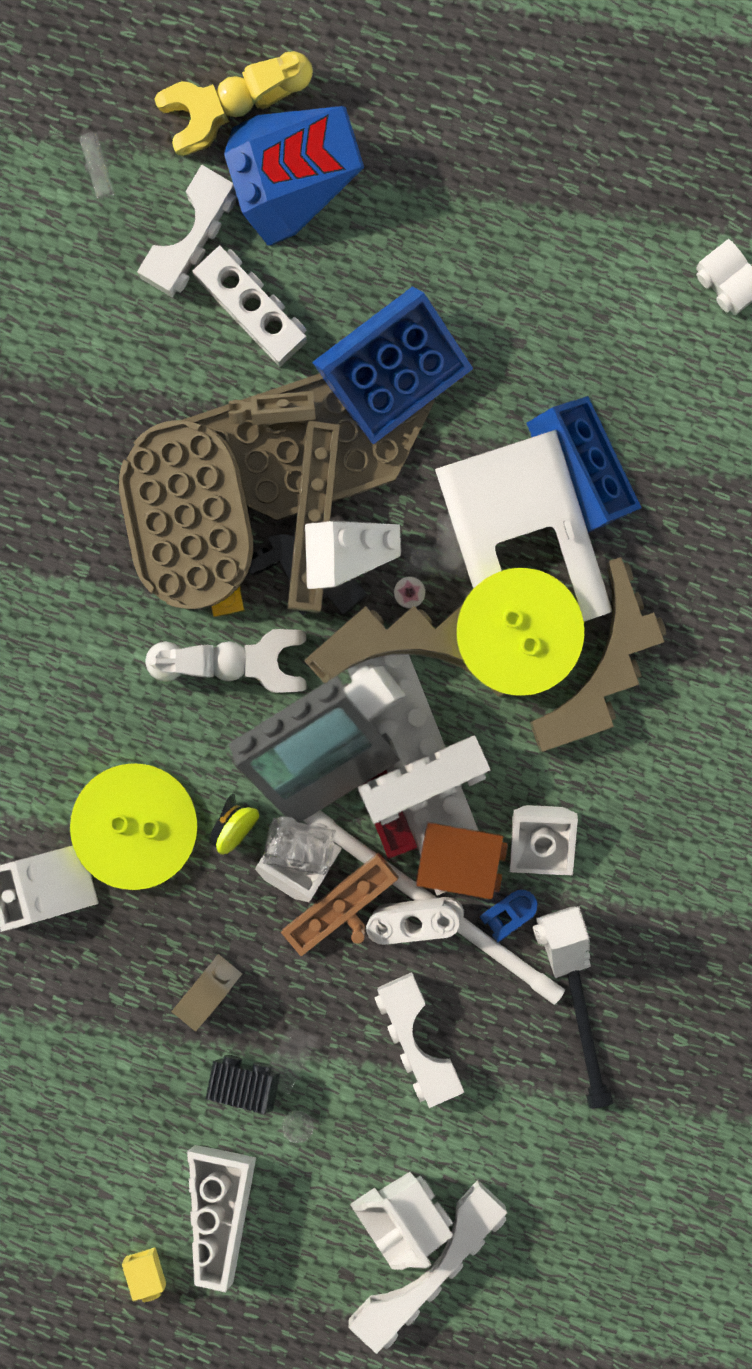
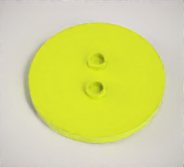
[456,568,584,696]
[70,763,197,890]

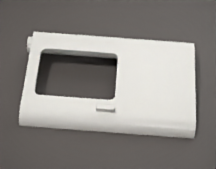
[435,430,612,621]

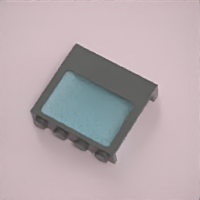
[229,676,401,826]

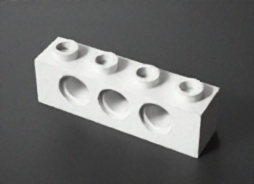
[192,245,307,367]

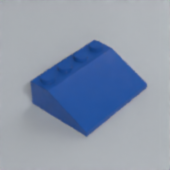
[312,286,473,444]

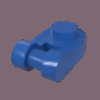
[480,890,537,943]

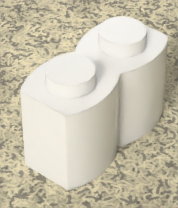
[696,239,752,316]

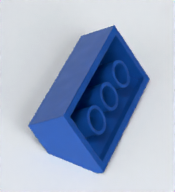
[526,396,641,533]

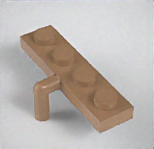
[281,852,399,956]

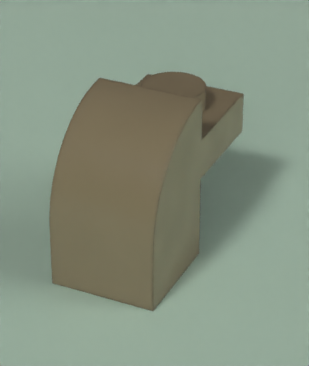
[171,954,242,1032]

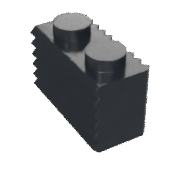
[205,1055,280,1114]

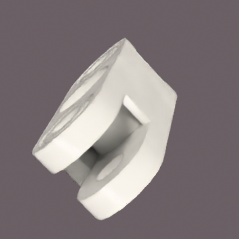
[366,897,464,945]

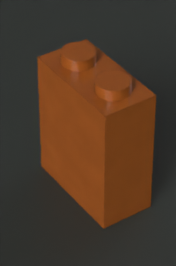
[416,821,508,899]

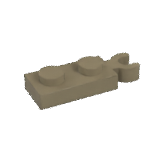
[229,391,316,425]

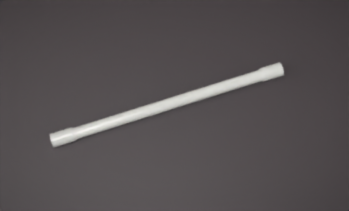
[303,810,565,1005]

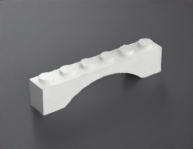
[348,1180,507,1354]

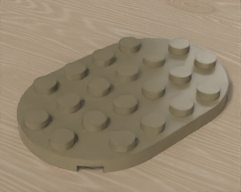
[119,420,253,609]

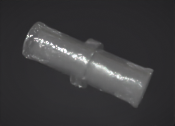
[78,132,115,200]

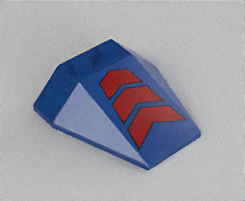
[224,106,364,246]

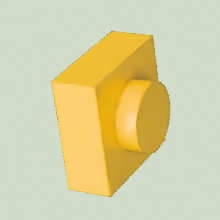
[211,586,245,617]

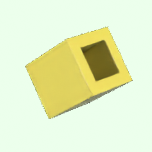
[122,1247,166,1302]

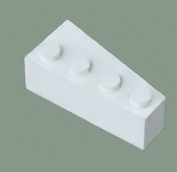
[358,735,490,825]
[187,1145,256,1292]

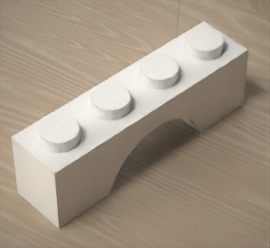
[137,165,237,297]
[374,972,464,1108]

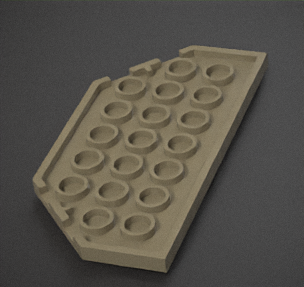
[183,373,435,521]

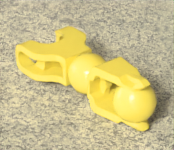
[155,51,313,156]

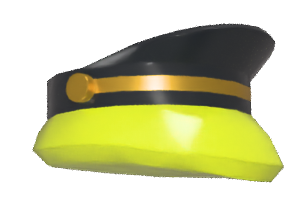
[209,794,259,855]

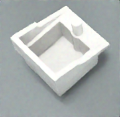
[350,1172,453,1270]

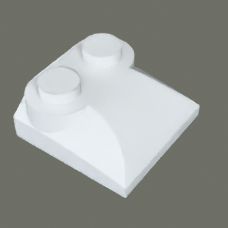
[510,805,578,875]
[255,818,342,903]

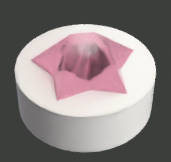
[394,577,425,609]

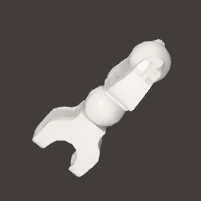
[145,629,307,693]

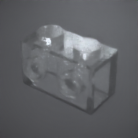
[263,817,336,875]

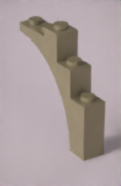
[530,557,666,752]
[304,606,505,697]

